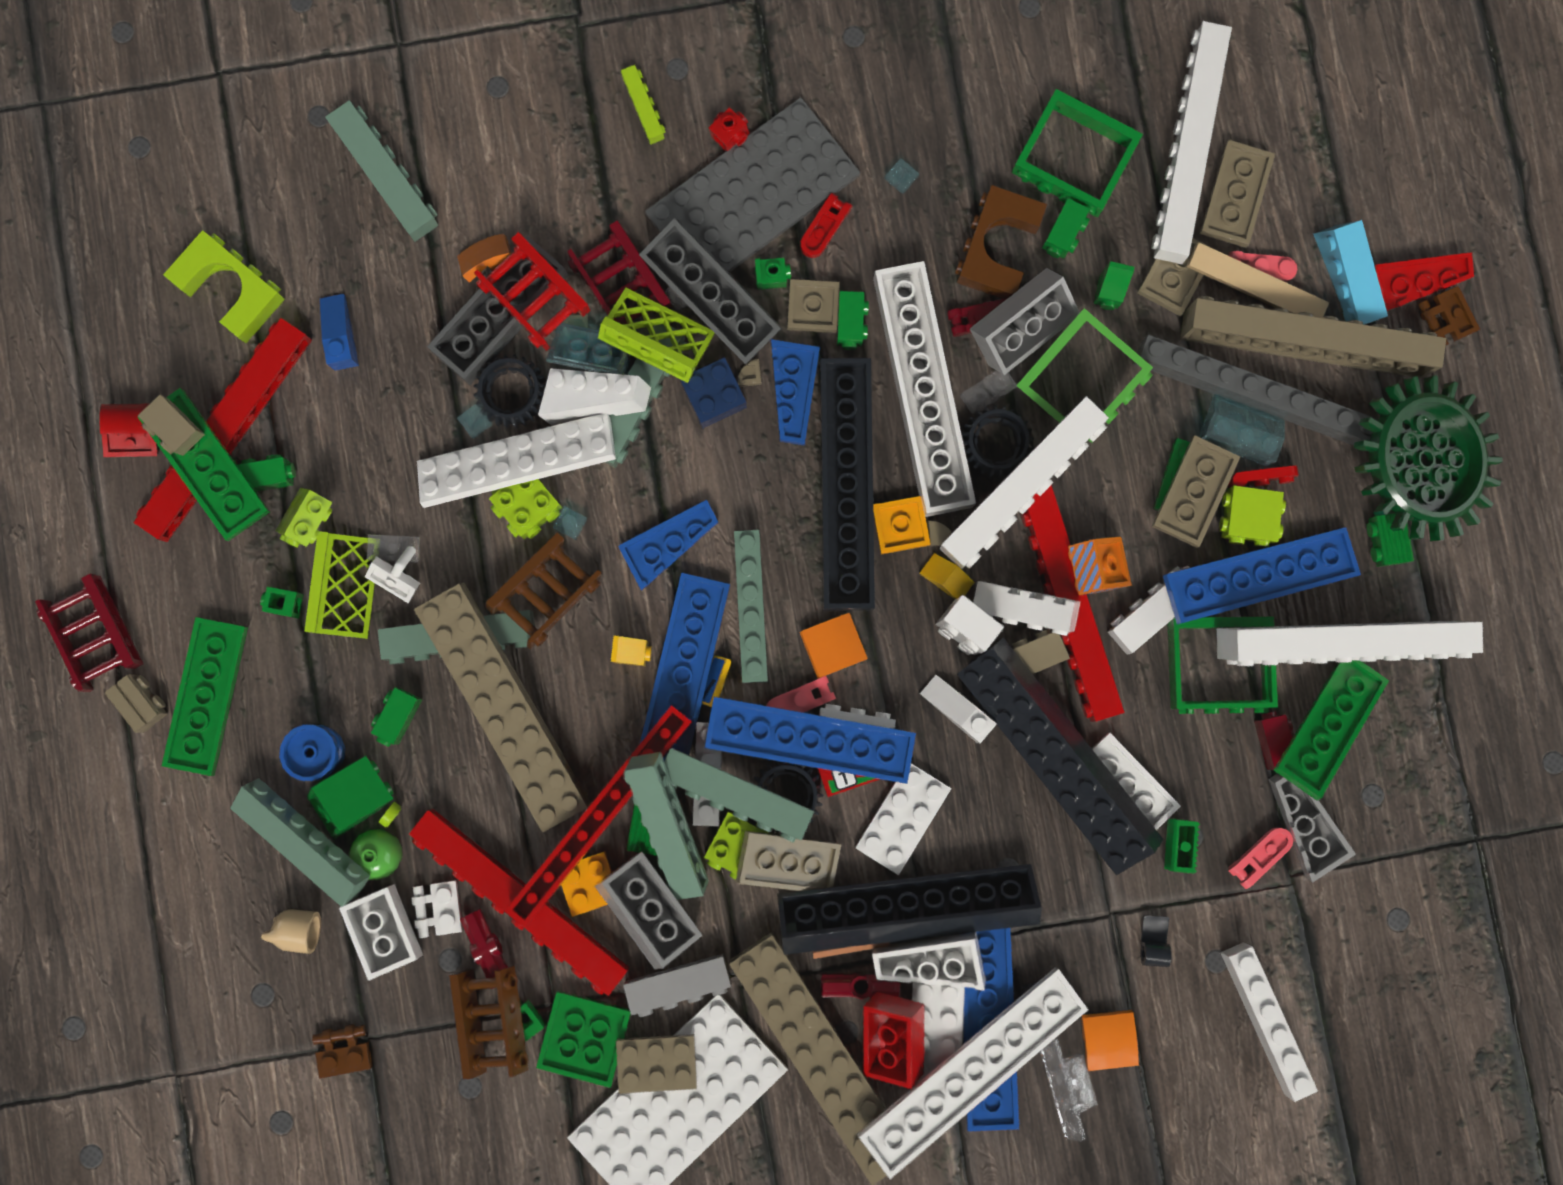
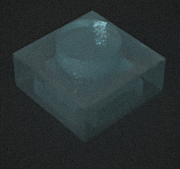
[553,506,588,540]

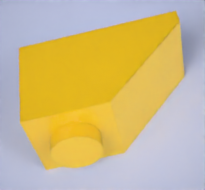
[611,636,652,666]

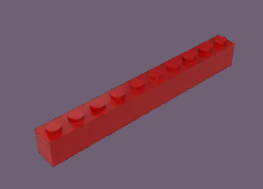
[133,318,312,542]
[1021,485,1125,722]
[505,705,692,927]
[409,809,630,996]

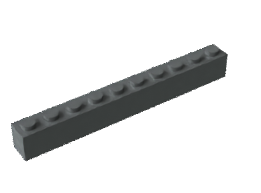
[1133,335,1378,446]

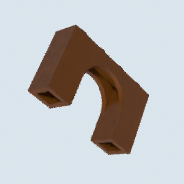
[955,185,1047,299]

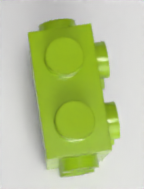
[489,479,563,540]
[1219,486,1286,548]
[276,488,332,548]
[704,811,772,880]

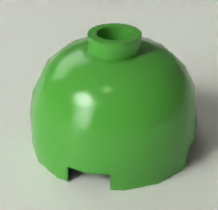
[349,829,403,880]

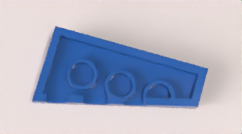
[771,339,820,445]
[618,500,719,591]

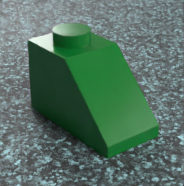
[1094,261,1135,310]

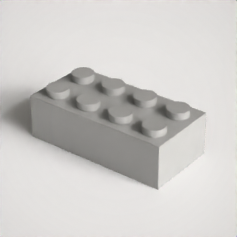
[970,268,1080,375]
[595,852,702,969]

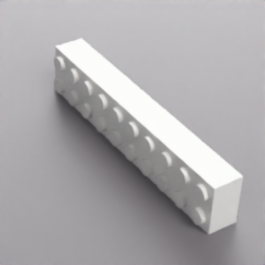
[873,261,976,517]
[1217,621,1483,666]

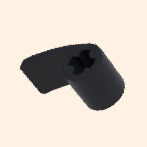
[1140,915,1172,967]

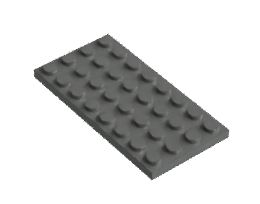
[645,97,860,272]

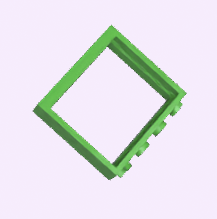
[1016,308,1153,443]

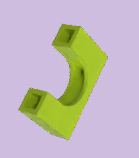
[163,230,285,343]

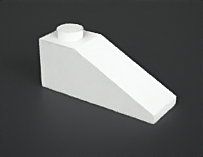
[920,675,996,743]

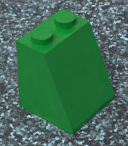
[307,756,393,840]

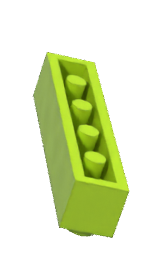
[621,65,666,145]

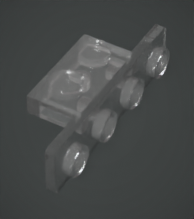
[1040,1038,1098,1141]

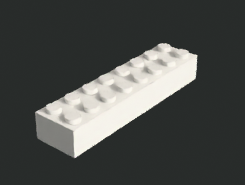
[940,397,1109,569]

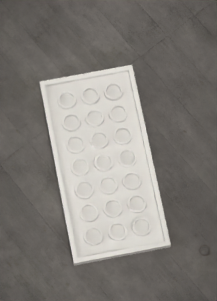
[567,995,788,1185]

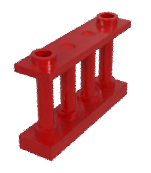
[474,232,591,351]

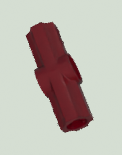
[460,909,508,989]
[821,972,900,999]

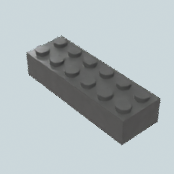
[639,218,782,364]
[427,236,569,385]

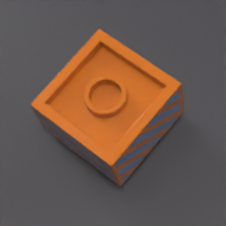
[1068,537,1132,595]

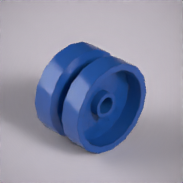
[279,725,345,781]

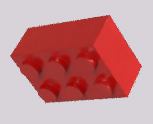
[864,992,924,1089]

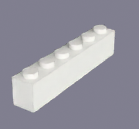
[1221,943,1318,1102]

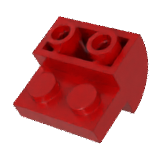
[100,403,158,457]

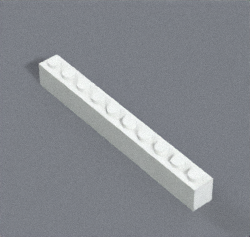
[1152,21,1232,264]

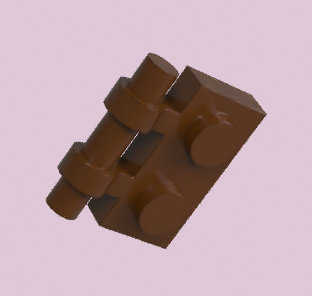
[1418,286,1480,346]
[312,1024,373,1079]

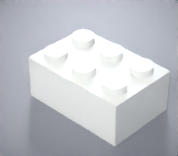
[935,595,1004,655]
[339,884,423,981]

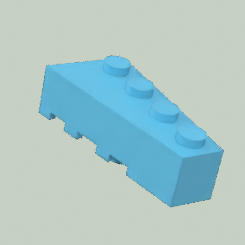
[1313,220,1388,325]

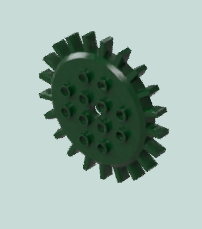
[1354,375,1503,542]

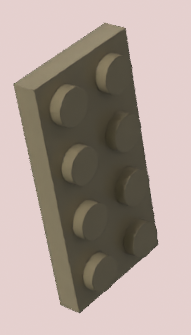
[1199,140,1275,248]
[1151,436,1240,548]
[735,831,841,891]

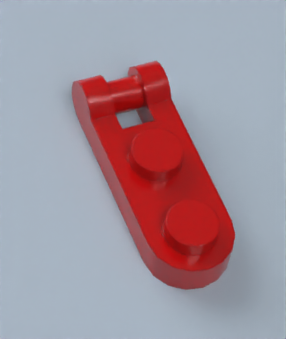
[801,193,853,258]
[1227,465,1299,488]

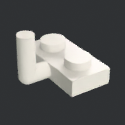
[365,546,420,603]

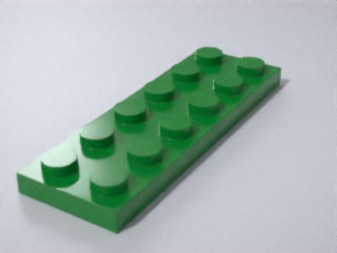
[138,388,270,541]
[161,617,248,776]
[1274,660,1389,801]

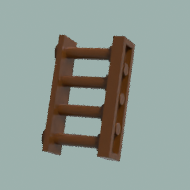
[486,533,602,650]
[449,966,529,1079]

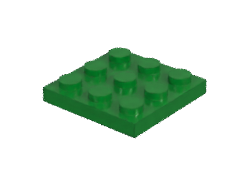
[536,990,631,1088]

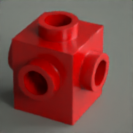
[708,107,749,152]

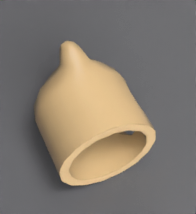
[261,909,321,954]

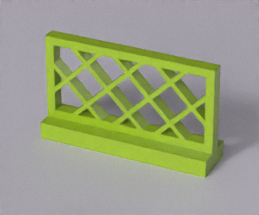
[598,288,715,383]
[304,531,381,639]

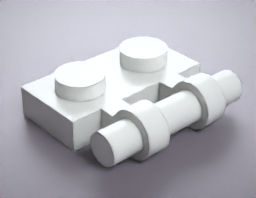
[411,880,464,938]

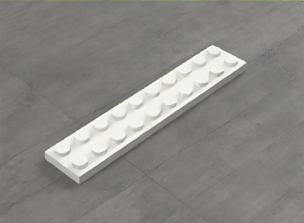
[857,968,1088,1179]

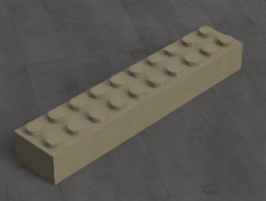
[1180,296,1446,379]
[414,583,590,833]
[729,932,887,1185]

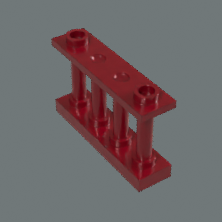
[567,220,672,325]
[35,574,144,692]

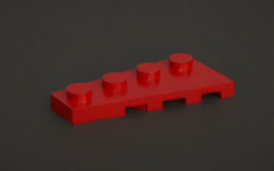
[1374,252,1474,311]

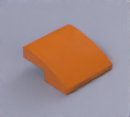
[457,234,512,283]
[799,613,868,679]
[1081,1010,1139,1071]

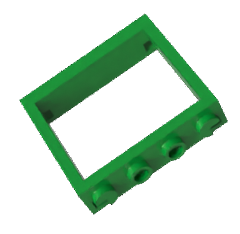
[1012,89,1143,218]
[1167,616,1278,714]

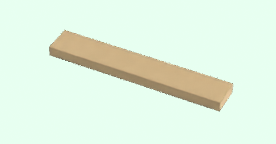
[1186,242,1329,318]

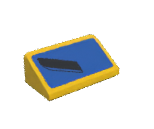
[702,656,732,707]

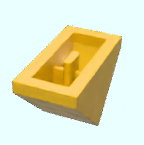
[919,553,975,600]

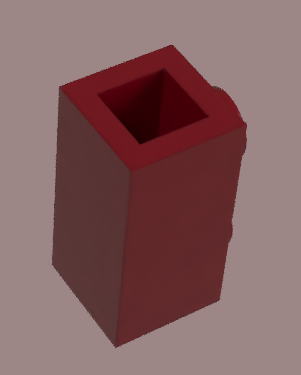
[1254,711,1293,770]

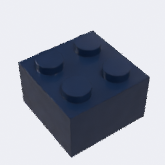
[680,358,747,429]

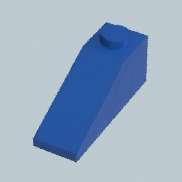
[320,294,359,371]

